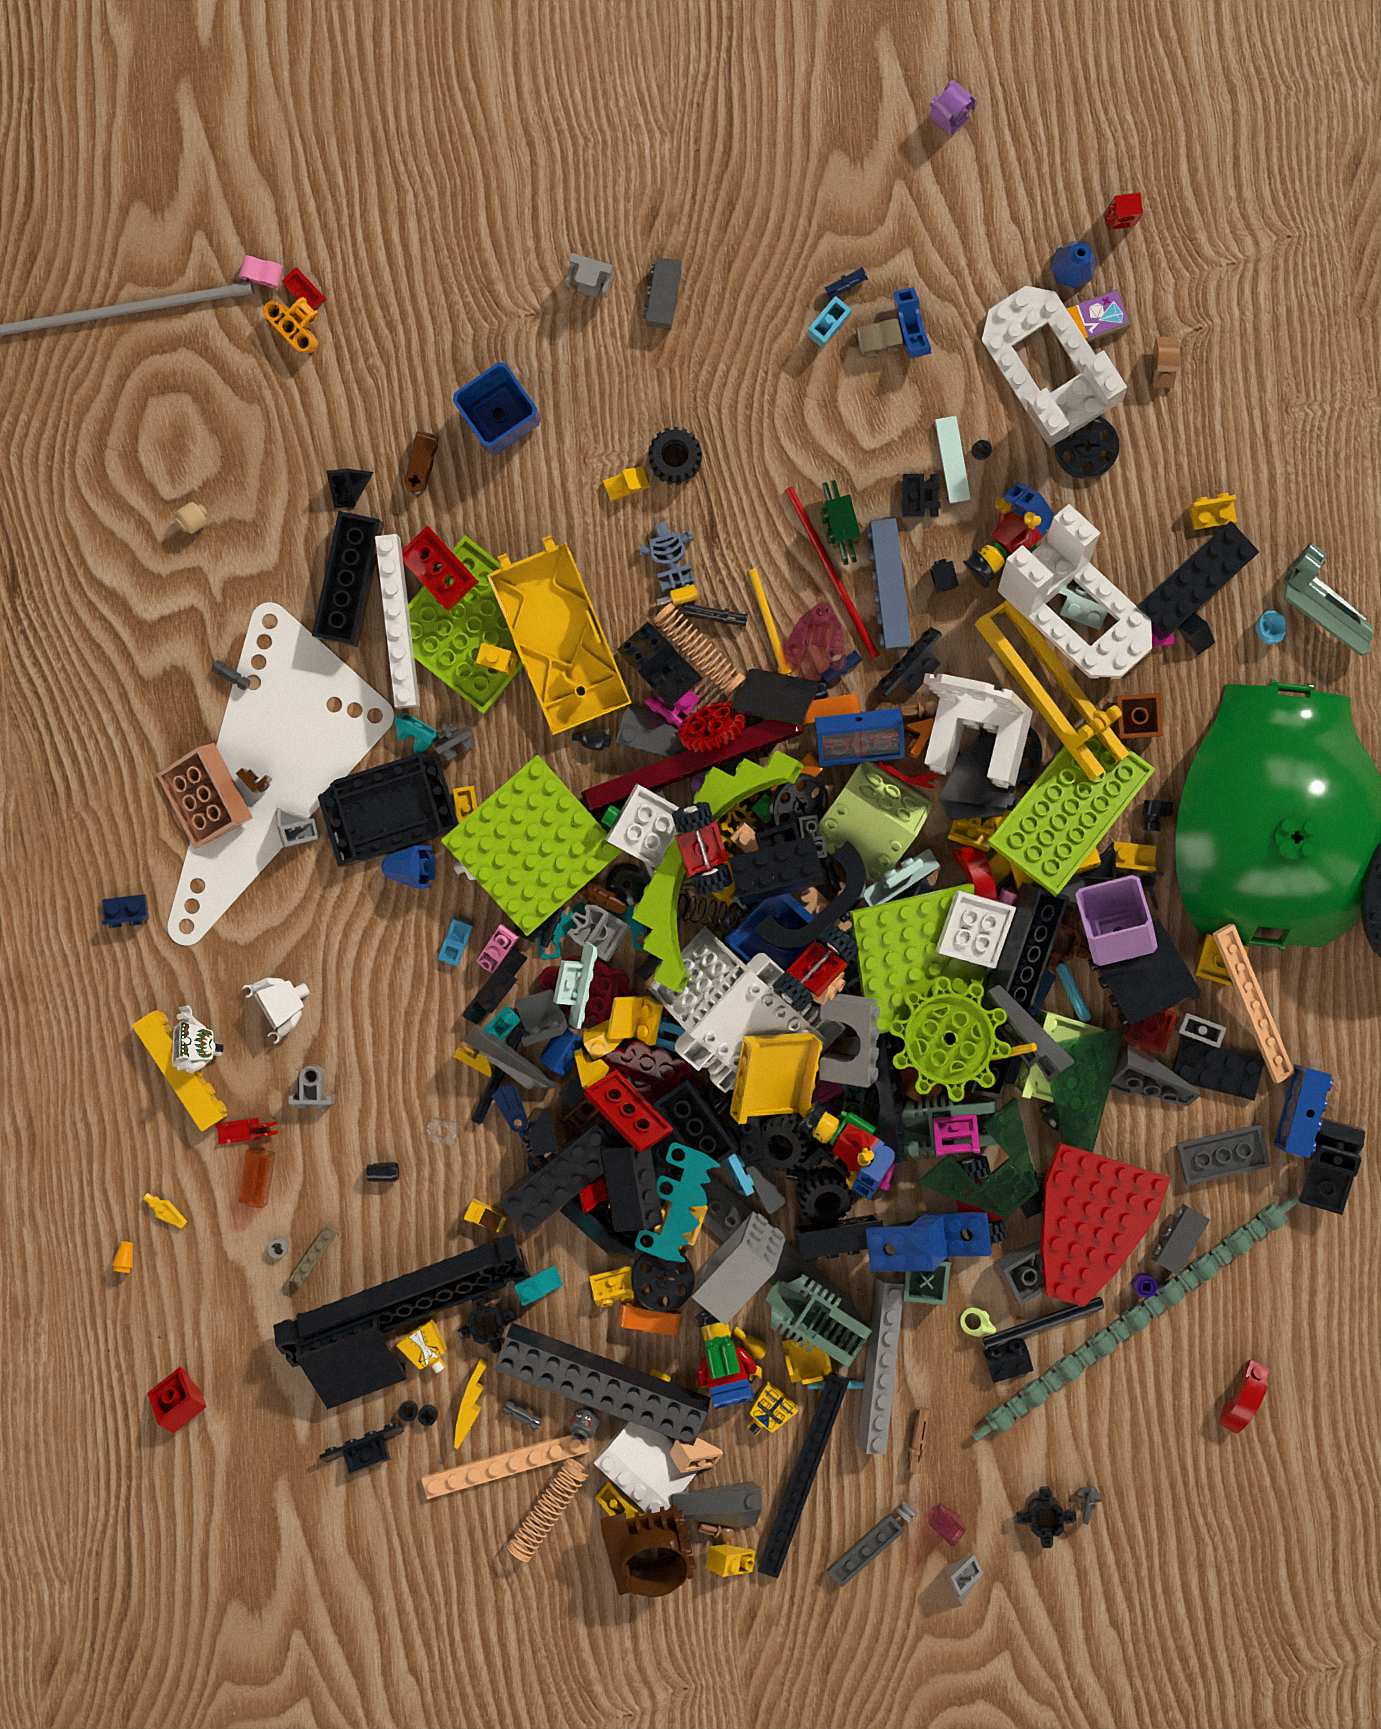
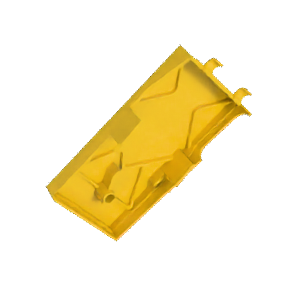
[487,535,632,735]

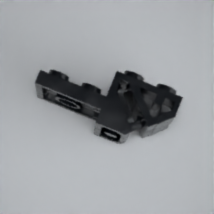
[617,621,702,707]
[1299,1117,1365,1215]

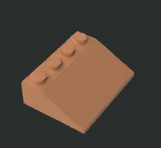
[156,743,253,849]

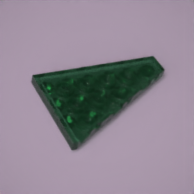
[1050,1027,1124,1153]

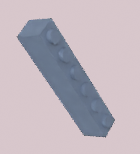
[866,518,911,651]

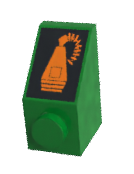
[743,790,771,824]

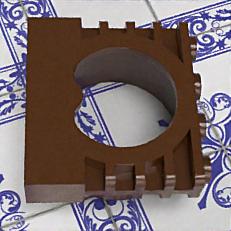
[600,1503,696,1597]

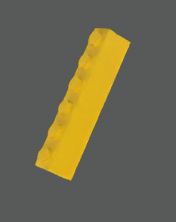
[132,1010,228,1132]

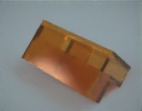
[901,1068,943,1102]
[239,1148,275,1209]

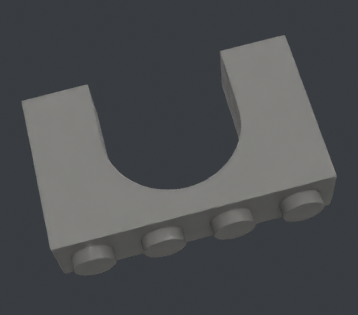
[819,993,880,1088]

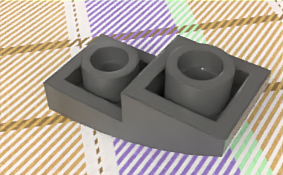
[795,815,827,858]

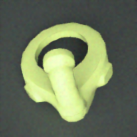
[960,1307,996,1337]

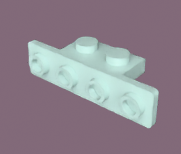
[1058,584,1108,630]
[863,849,939,907]
[553,942,598,1029]

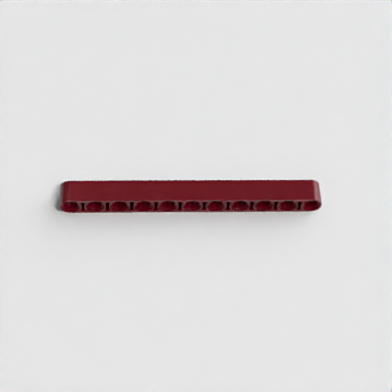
[581,719,804,814]

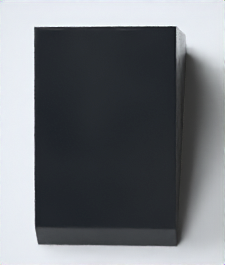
[1177,612,1215,656]

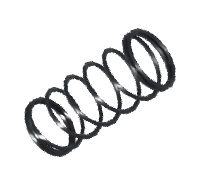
[677,893,741,931]

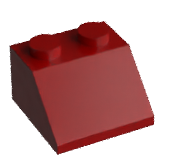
[147,1367,207,1433]

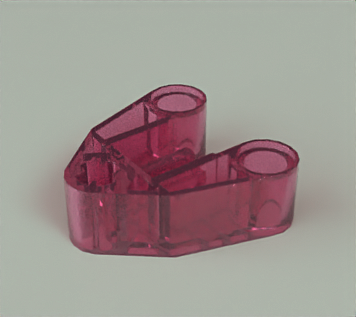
[784,602,847,670]

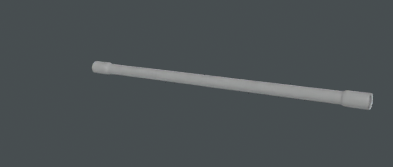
[0,281,254,337]

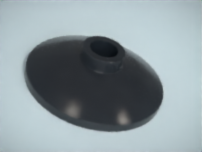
[606,863,648,906]

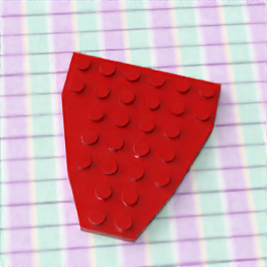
[1040,1142,1171,1307]

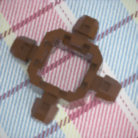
[1046,913,1090,971]

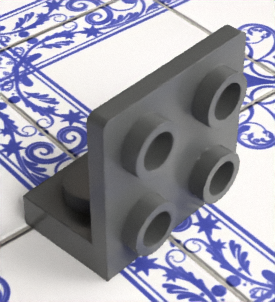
[515,988,569,1046]

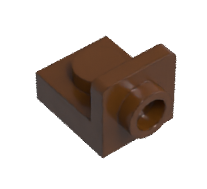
[236,768,272,793]

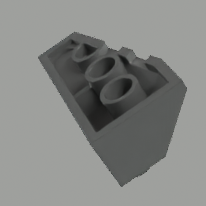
[616,704,688,758]
[1104,1045,1201,1106]
[994,1240,1044,1305]
[671,1481,762,1528]

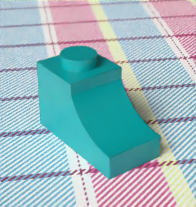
[514,1264,563,1306]

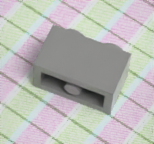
[1173,1011,1227,1048]

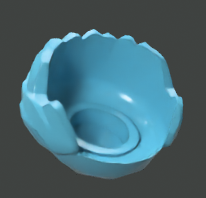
[1255,610,1286,645]

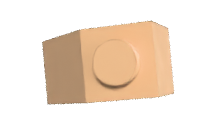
[669,1438,723,1473]

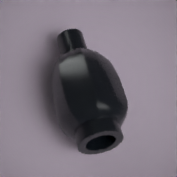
[572,729,611,751]
[1039,1102,1074,1137]

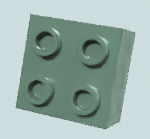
[902,1258,951,1305]

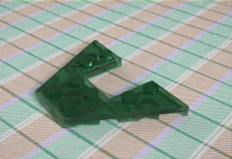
[917,1097,1039,1219]

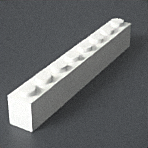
[375,534,420,709]

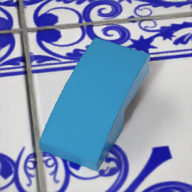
[438,917,474,967]

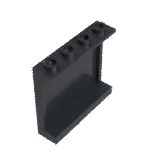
[1087,918,1201,1031]
[296,1314,407,1410]

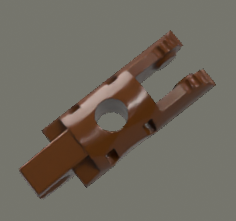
[577,882,628,914]

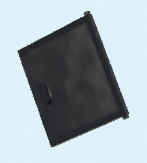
[731,668,823,725]

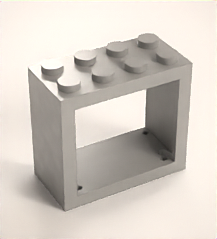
[692,1211,786,1325]

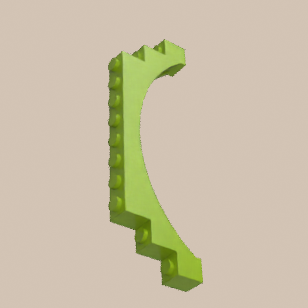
[632,750,804,994]

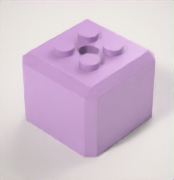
[1075,875,1158,966]

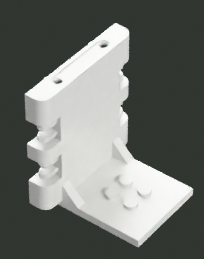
[648,926,846,1120]

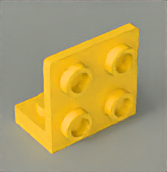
[607,996,663,1045]

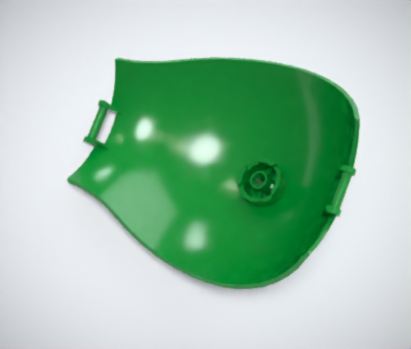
[1175,679,1381,951]

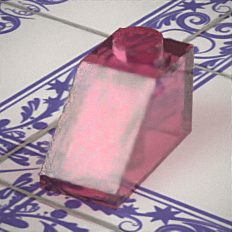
[928,1502,966,1547]

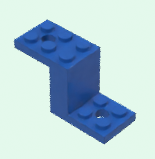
[866,1212,992,1272]

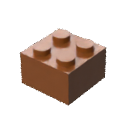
[1112,693,1163,740]

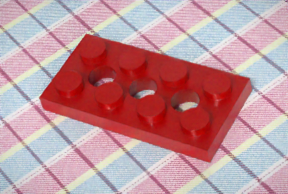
[402,525,479,612]
[584,1069,673,1154]

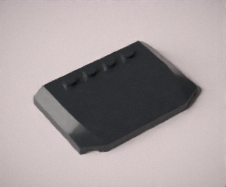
[318,754,459,867]

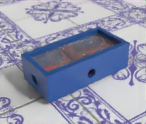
[815,708,904,767]
[1273,1064,1333,1158]

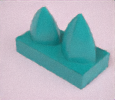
[393,711,440,754]
[484,1005,521,1040]

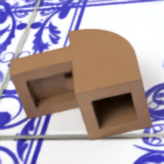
[1151,337,1180,388]

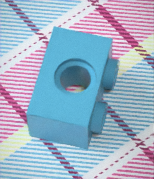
[807,296,852,348]

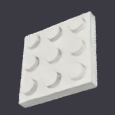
[605,784,679,868]
[935,890,1016,969]

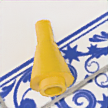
[732,1327,768,1360]

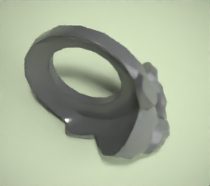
[1075,1486,1103,1525]

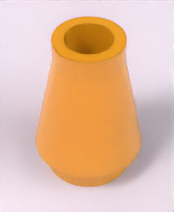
[112,1241,133,1273]

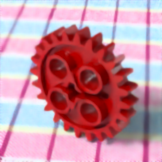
[678,700,746,752]

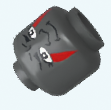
[569,1407,600,1441]

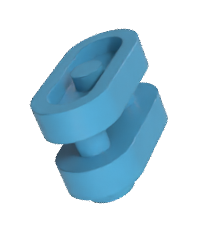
[654,1015,686,1052]

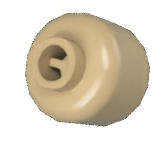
[175,502,208,534]

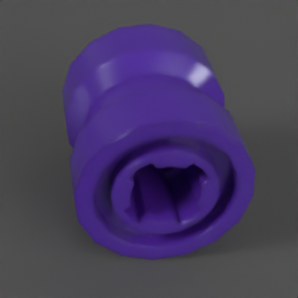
[1132,1273,1157,1298]

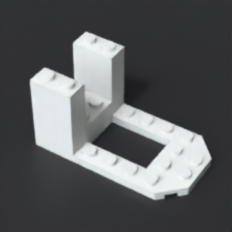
[982,286,1127,448]
[998,504,1152,679]
[923,673,1033,789]

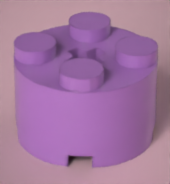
[929,80,978,135]

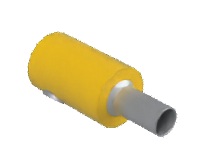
[657,584,698,606]

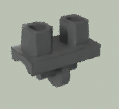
[434,723,474,761]

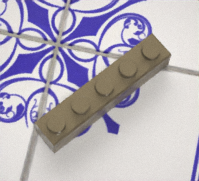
[289,1223,339,1287]

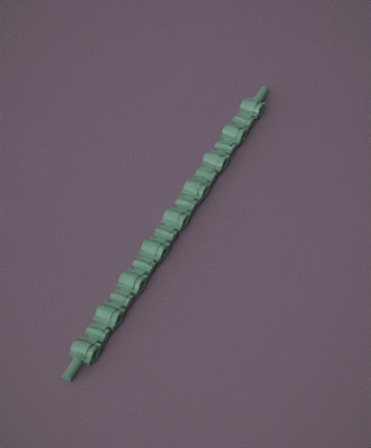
[972,1194,1300,1441]

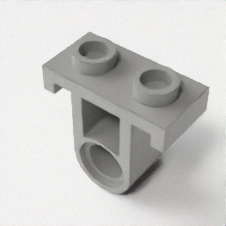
[289,1064,335,1108]

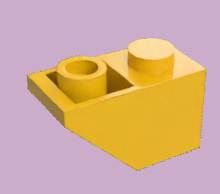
[705,1544,756,1577]

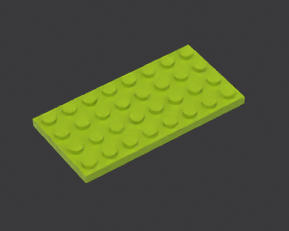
[987,721,1155,897]

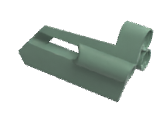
[1284,542,1373,656]

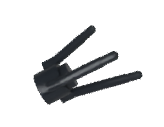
[1139,871,1164,910]

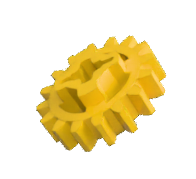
[717,803,756,847]

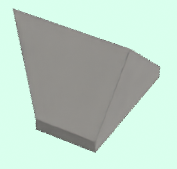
[277,808,320,848]
[944,1554,983,1605]

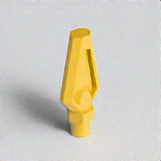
[143,1193,187,1229]

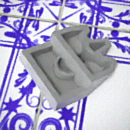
[567,905,631,962]

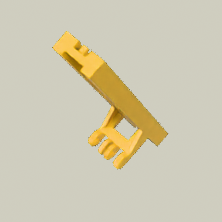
[974,600,1129,781]

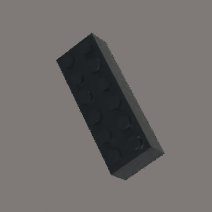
[312,511,384,648]
[1136,521,1259,641]
[499,1116,620,1235]

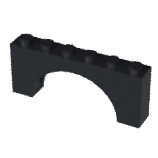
[836,1032,909,1163]

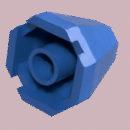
[1050,241,1097,289]
[381,846,436,888]

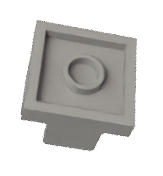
[565,253,615,298]

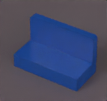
[539,1028,585,1077]

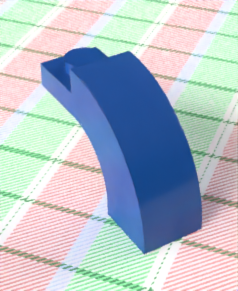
[893,287,931,359]

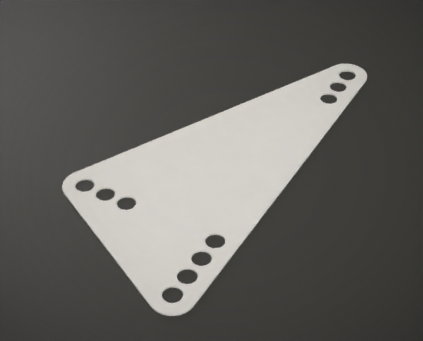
[167,602,394,945]

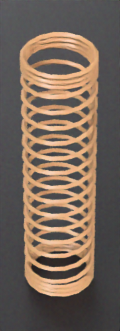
[653,603,746,696]
[507,1459,589,1562]

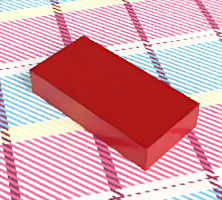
[281,267,327,311]

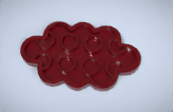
[539,955,640,1024]
[603,1040,704,1104]

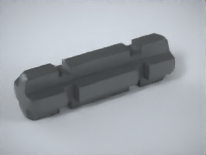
[211,660,251,691]
[502,1401,542,1430]

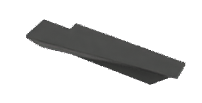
[987,985,1075,1082]
[463,1024,556,1089]
[722,1118,787,1215]

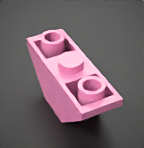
[476,924,520,974]

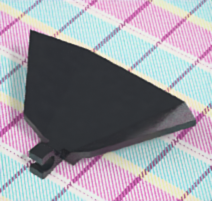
[938,734,1021,820]

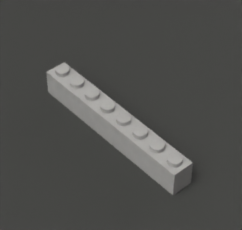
[857,1278,905,1454]

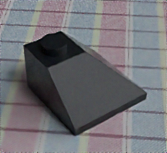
[523,1107,558,1157]

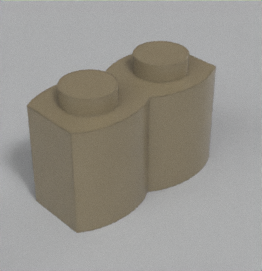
[855,318,903,359]

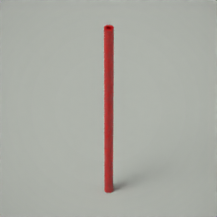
[785,486,879,659]

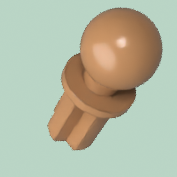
[900,701,938,719]
[697,1521,734,1541]

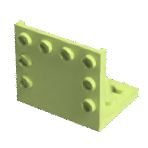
[818,761,934,883]
[1012,1009,1112,1113]

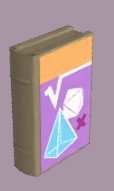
[1066,289,1131,343]

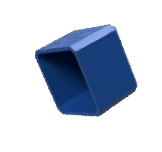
[453,362,540,456]

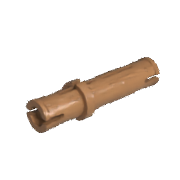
[907,1407,931,1474]

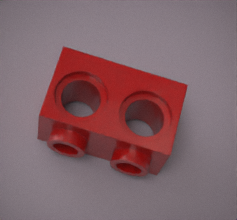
[1104,192,1143,230]

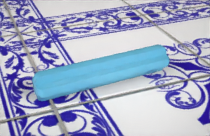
[1056,962,1091,1022]

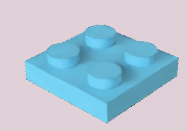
[722,1153,754,1196]

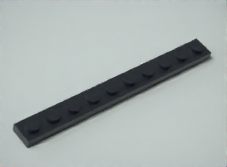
[758,1371,850,1579]

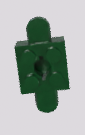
[820,480,861,565]

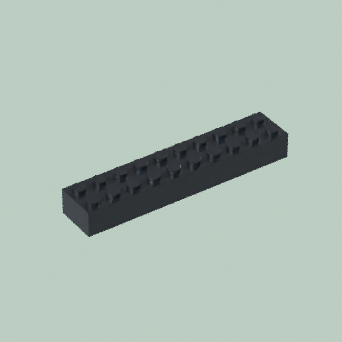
[964,882,1069,1099]
[494,1323,711,1446]

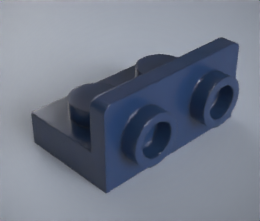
[102,894,149,928]

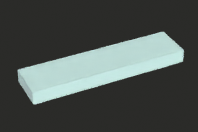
[935,416,971,504]

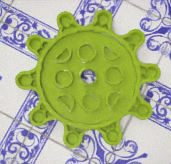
[889,976,1012,1102]

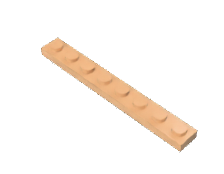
[730,822,852,931]
[1213,924,1295,1083]
[421,1433,590,1499]

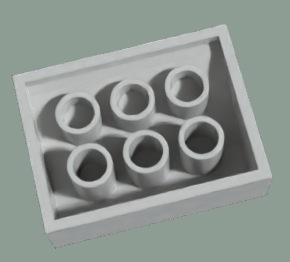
[594,1421,699,1513]

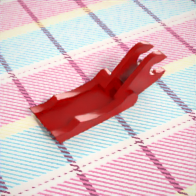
[878,760,939,789]
[215,1117,278,1145]
[579,1178,608,1213]

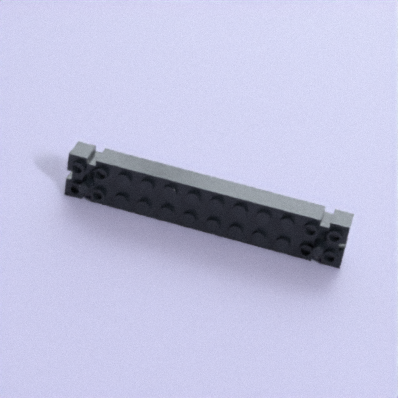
[273,1234,531,1368]

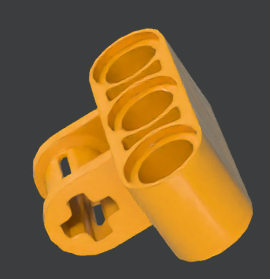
[263,297,319,353]

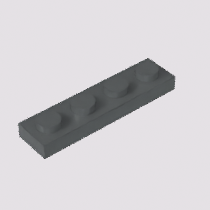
[827,1513,905,1587]

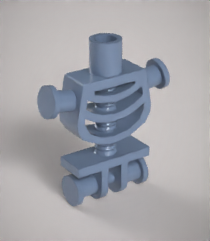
[639,522,696,593]

